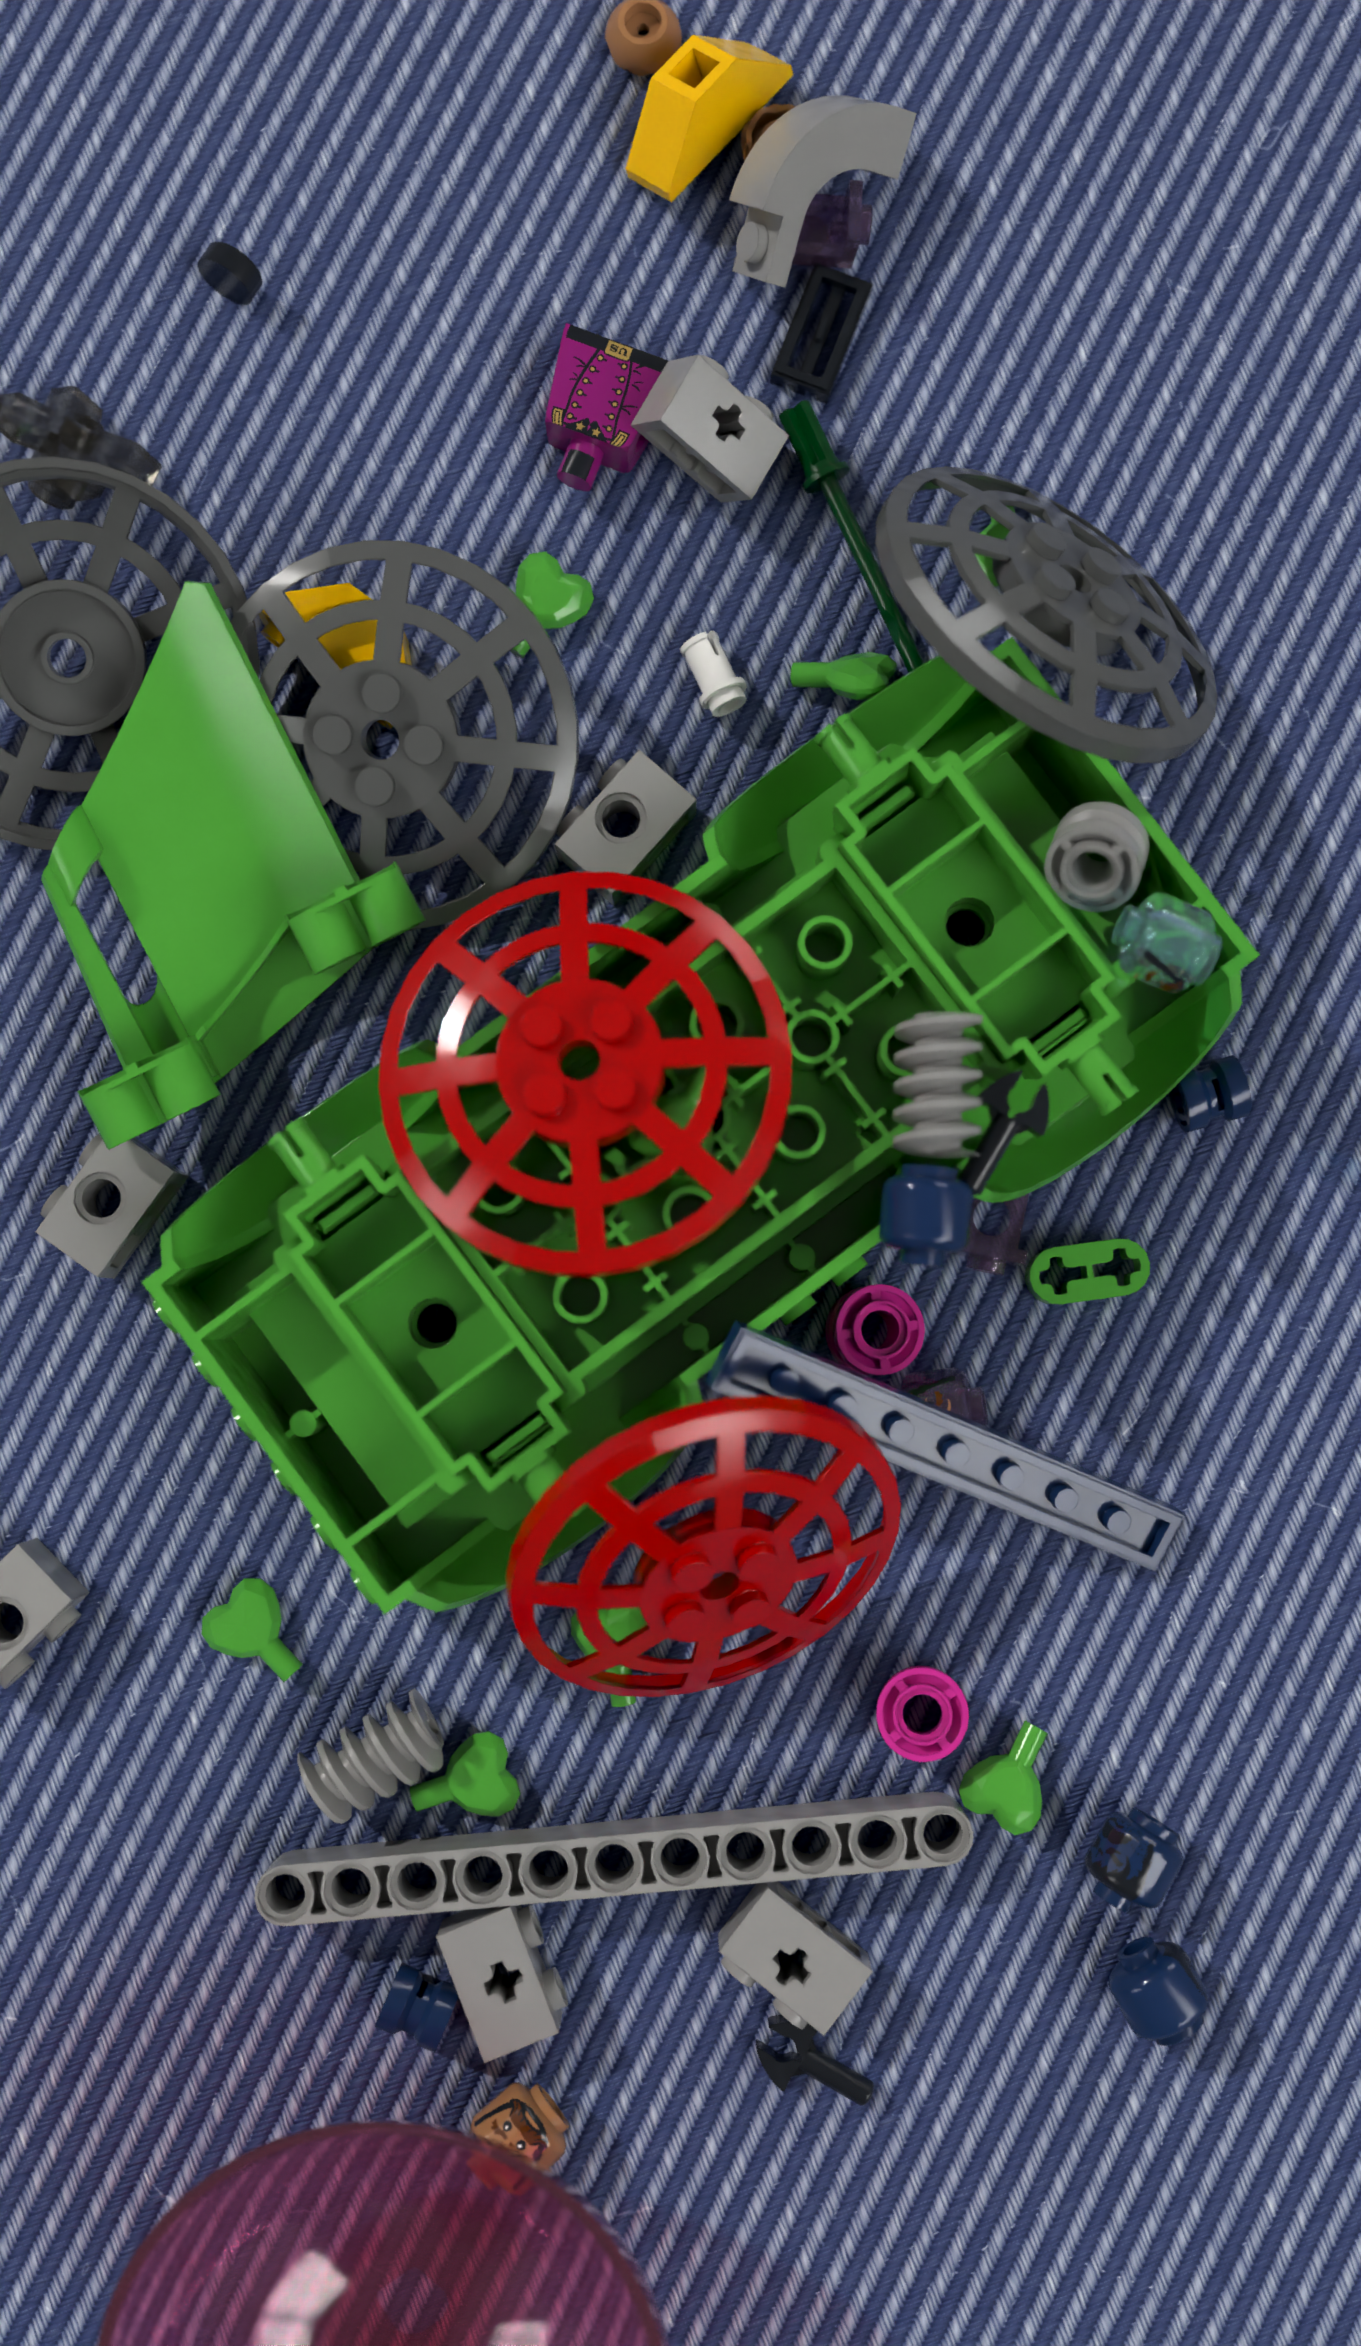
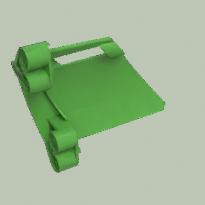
[41,581,426,1150]

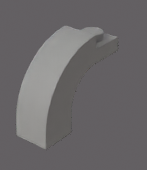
[729,95,917,288]

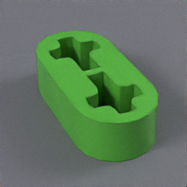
[1025,1239,1150,1305]

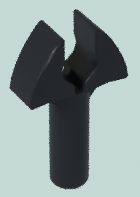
[957,1070,1049,1195]
[756,2015,874,2106]

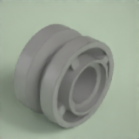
[1044,802,1149,912]

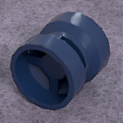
[1169,1055,1252,1133]
[375,1963,459,2053]

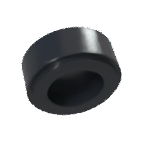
[197,242,263,305]

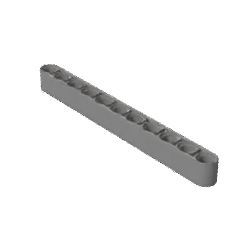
[254,1792,973,1926]

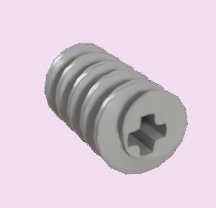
[892,1012,983,1158]
[297,1688,444,1824]

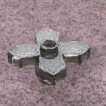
[0,386,162,510]

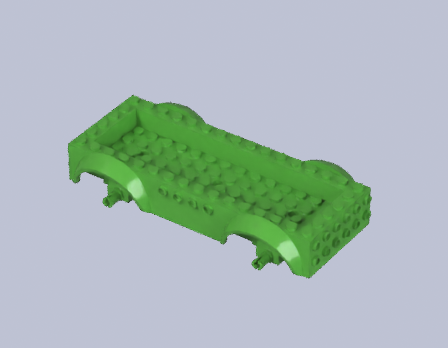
[142,637,1260,1615]

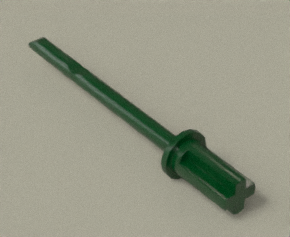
[779,400,924,673]

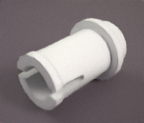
[680,631,747,717]

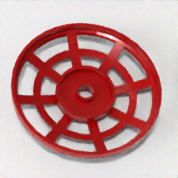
[378,872,792,1277]
[506,1395,901,1697]

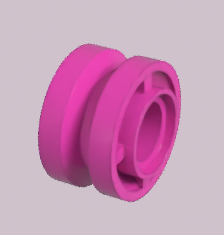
[825,1284,925,1375]
[876,1666,969,1762]

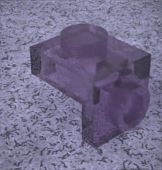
[792,180,872,269]

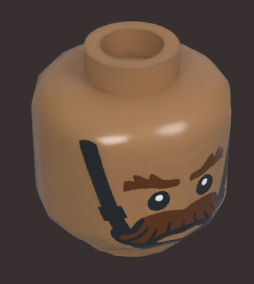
[469,2082,570,2190]

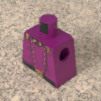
[545,323,668,491]

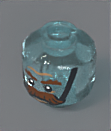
[1112,892,1222,994]

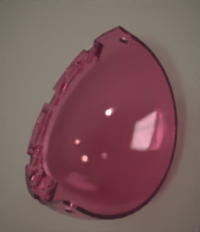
[97,2120,669,2346]

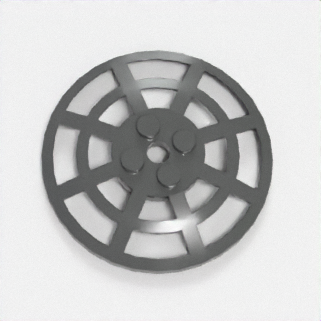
[0,457,260,850]
[875,466,1218,763]
[230,540,579,931]

